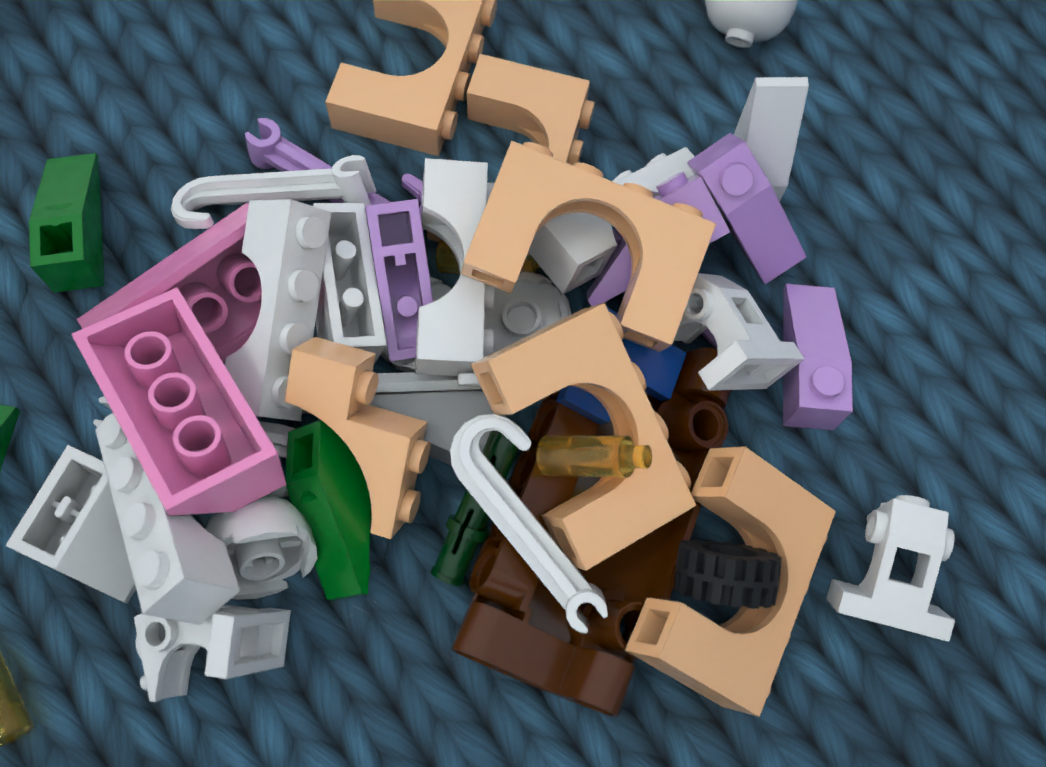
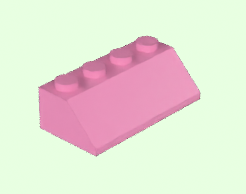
[76,203,262,362]
[71,287,286,516]

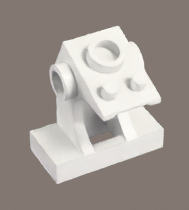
[674,273,804,390]
[827,495,955,642]
[134,605,291,702]

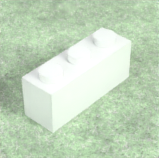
[313,203,387,364]

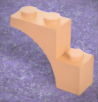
[284,337,431,539]

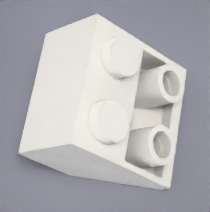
[5,445,136,604]

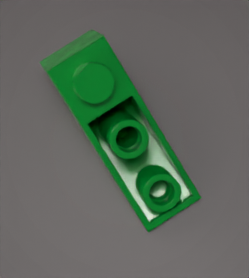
[29,153,105,293]
[285,420,372,601]

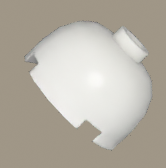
[705,0,798,48]
[205,495,317,600]

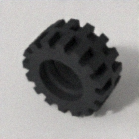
[674,539,781,609]

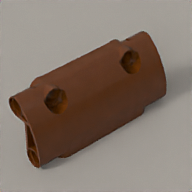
[451,311,731,718]

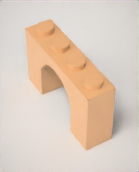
[325,0,497,156]
[427,54,595,268]
[461,141,716,352]
[471,303,697,571]
[625,447,836,717]

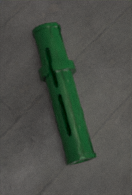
[430,430,519,586]

